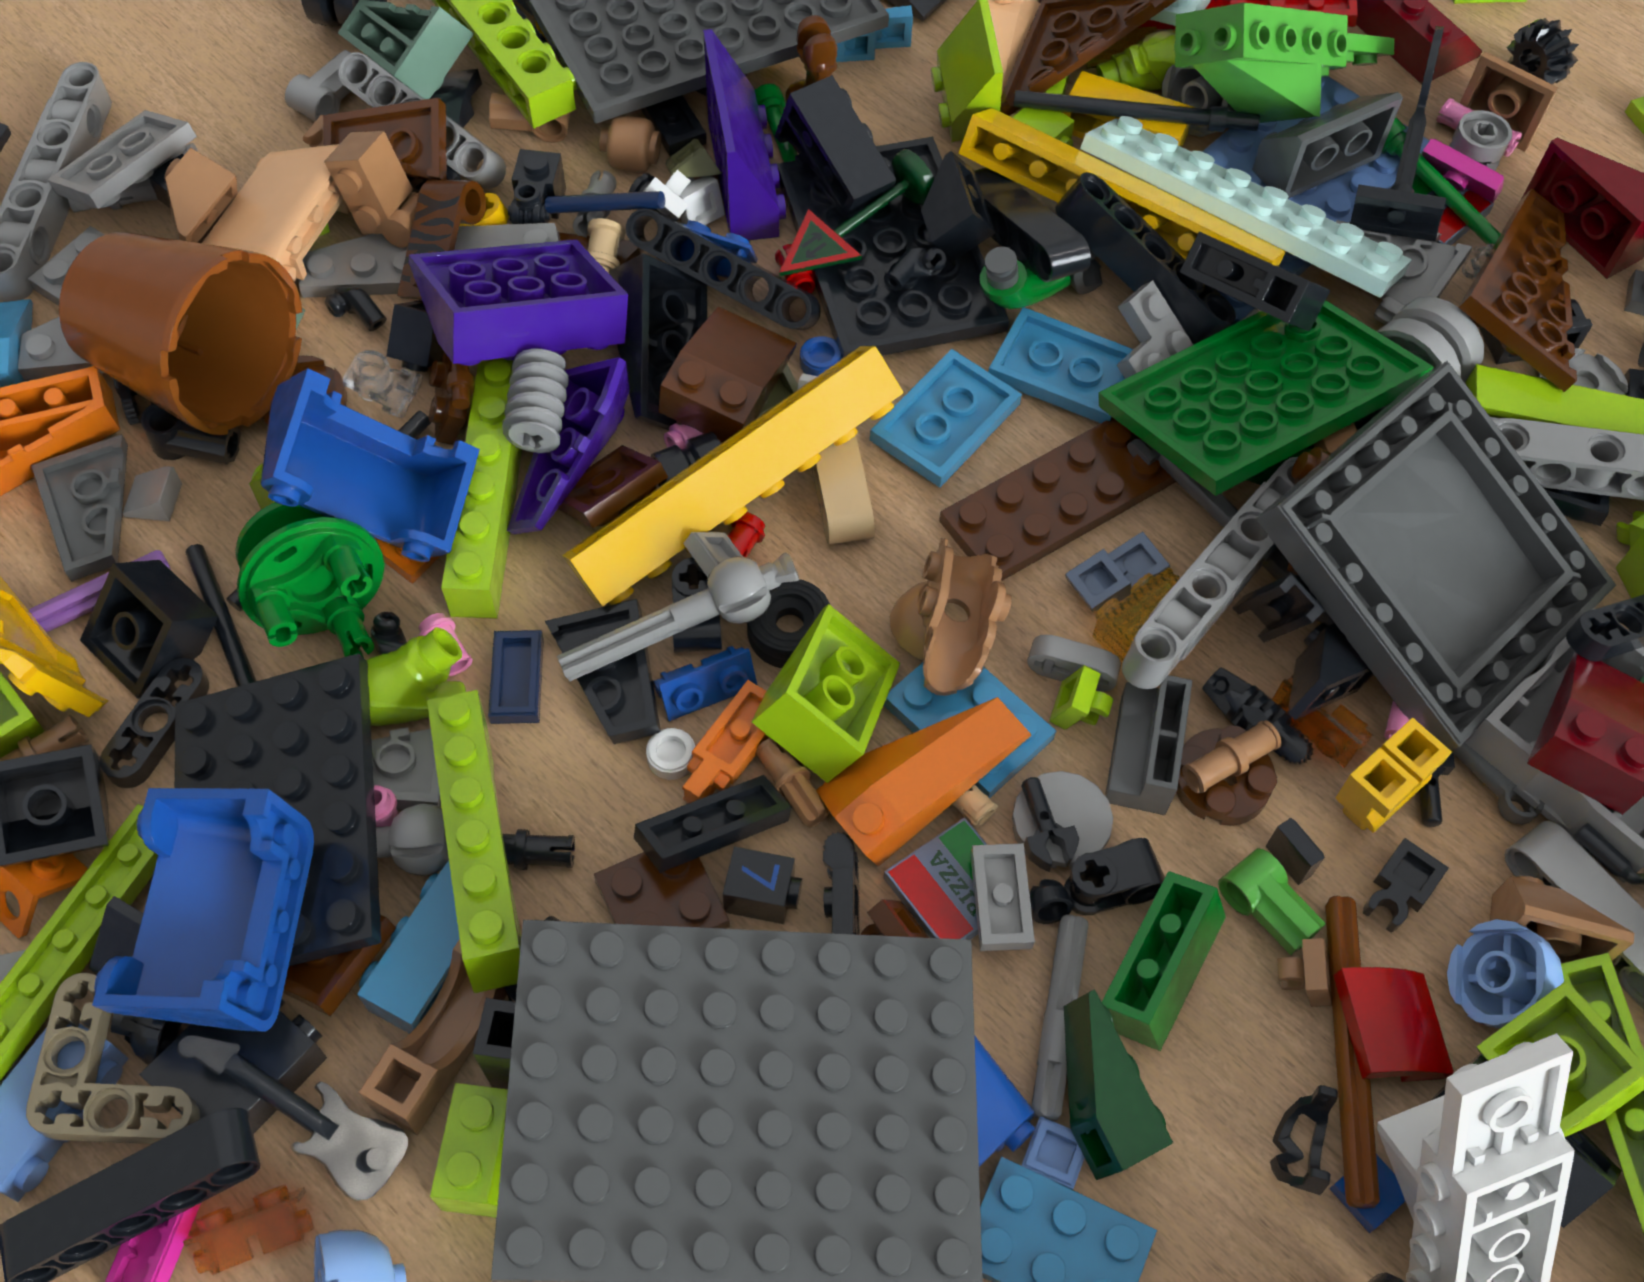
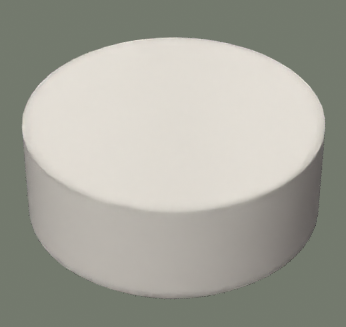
[646,728,695,780]

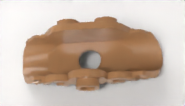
[889,538,1012,696]

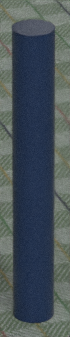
[545,191,666,214]

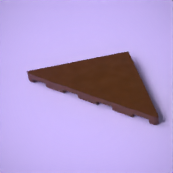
[1000,0,1177,116]

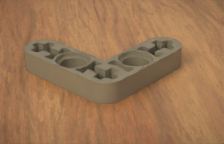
[26,972,200,1144]

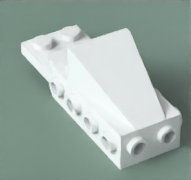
[1377,1033,1575,1282]

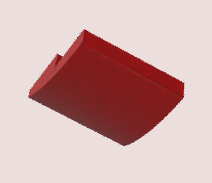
[1333,967,1454,1082]

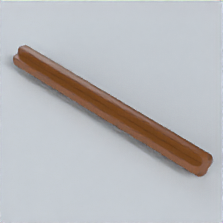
[1325,896,1380,1209]

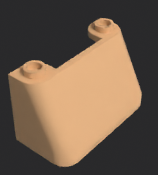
[202,144,350,304]

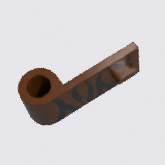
[397,179,486,300]

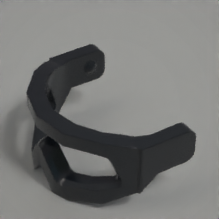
[1270,1085,1338,1195]

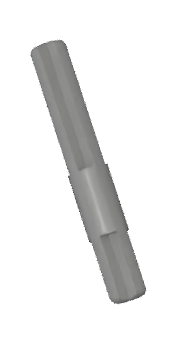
[1031,915,1089,1121]

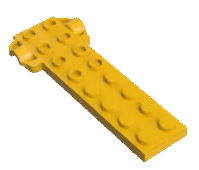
[0,576,109,717]

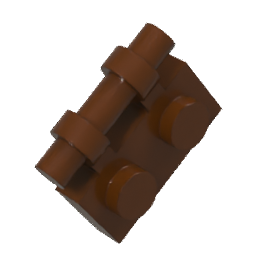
[429,352,474,445]

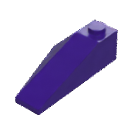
[507,357,630,534]

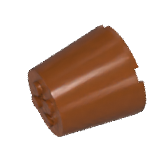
[59,232,303,435]

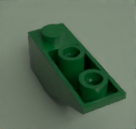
[1063,989,1173,1180]

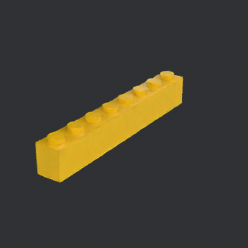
[958,108,1286,267]
[562,346,904,607]

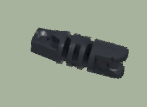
[1202,667,1314,764]

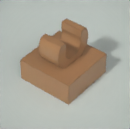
[1277,938,1332,1007]

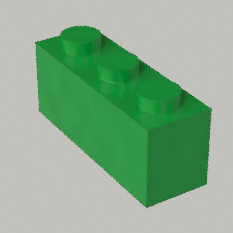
[1102,871,1226,1051]

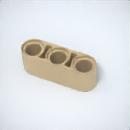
[811,435,875,544]

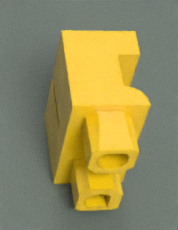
[1335,717,1452,833]

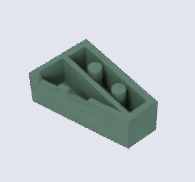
[338,0,474,99]

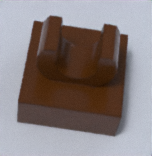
[861,899,929,938]

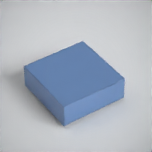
[1021,1116,1085,1190]

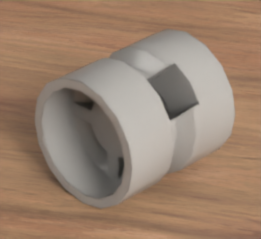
[1449,110,1512,171]

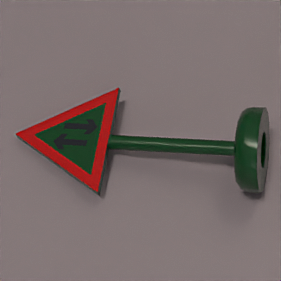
[779,149,934,276]

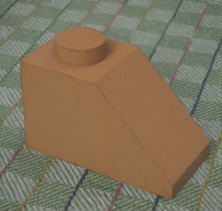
[164,148,238,243]

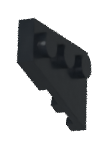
[545,599,661,744]

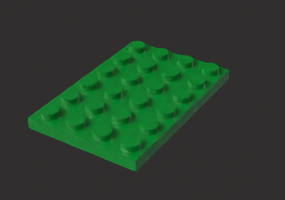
[1098,300,1433,496]

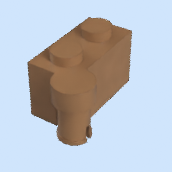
[324,131,419,248]

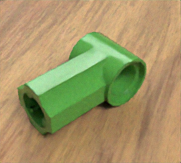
[1218,848,1326,955]

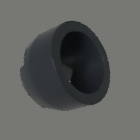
[1029,879,1073,924]

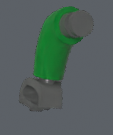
[980,247,1103,309]

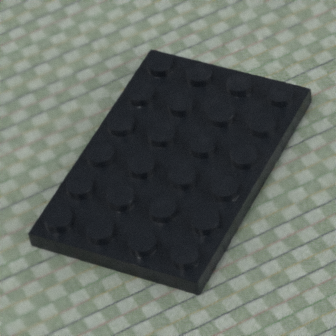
[777,136,1009,359]
[174,653,382,966]

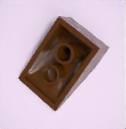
[659,306,797,442]

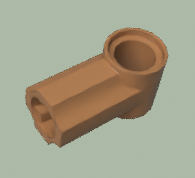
[489,93,571,143]

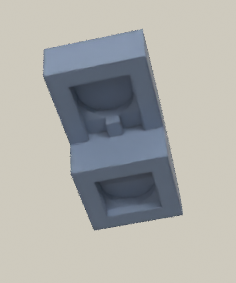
[1065,531,1170,612]

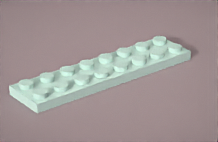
[1080,116,1412,298]

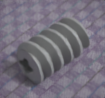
[502,348,569,453]

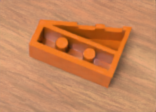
[0,366,120,496]

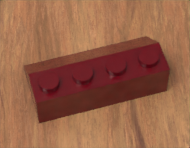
[1356,0,1482,84]

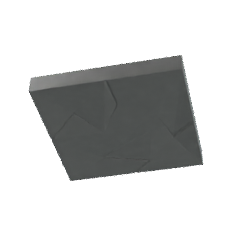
[1256,361,1616,750]

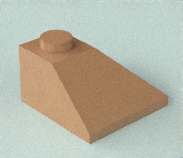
[1460,51,1558,152]
[1490,876,1634,963]

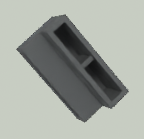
[1105,675,1193,815]

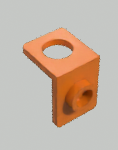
[0,853,88,938]

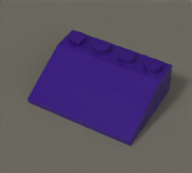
[703,29,786,241]
[409,239,628,366]

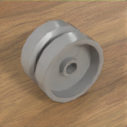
[1377,296,1484,383]

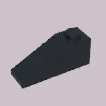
[1180,231,1330,332]
[1288,622,1373,720]

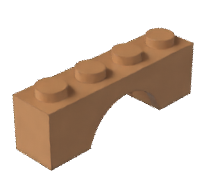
[358,924,522,1136]

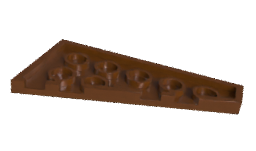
[1458,189,1577,392]

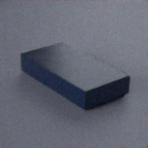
[488,630,544,724]

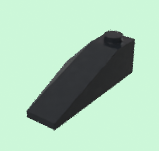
[609,253,708,430]

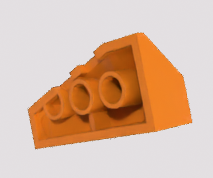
[816,697,1032,867]

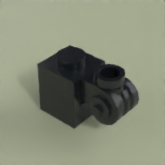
[508,149,566,224]

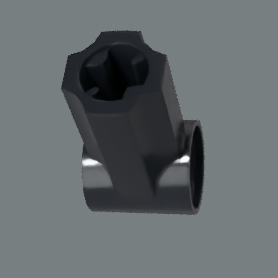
[140,403,241,465]

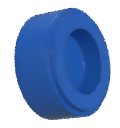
[800,336,842,376]

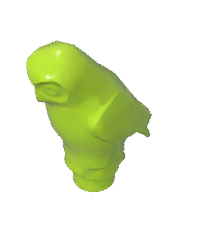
[1097,29,1175,91]
[366,627,466,726]

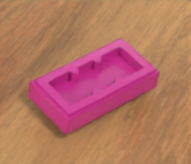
[1422,139,1504,203]
[105,1203,201,1282]

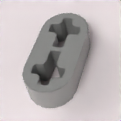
[1027,635,1121,691]

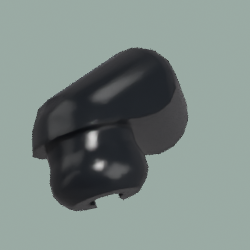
[325,287,387,331]

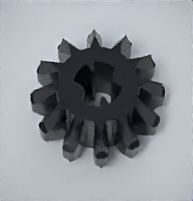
[1506,18,1579,85]

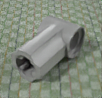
[285,50,366,121]

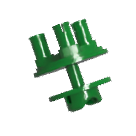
[235,502,385,658]

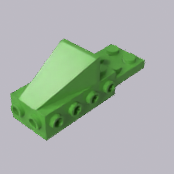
[1174,3,1394,123]

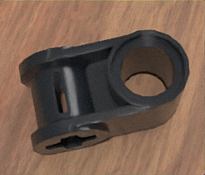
[672,557,722,653]
[1064,838,1165,916]

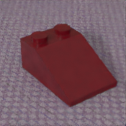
[1521,137,1644,279]
[1527,652,1644,815]

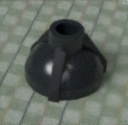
[110,1014,182,1065]

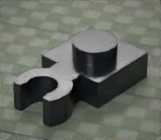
[1363,838,1449,933]

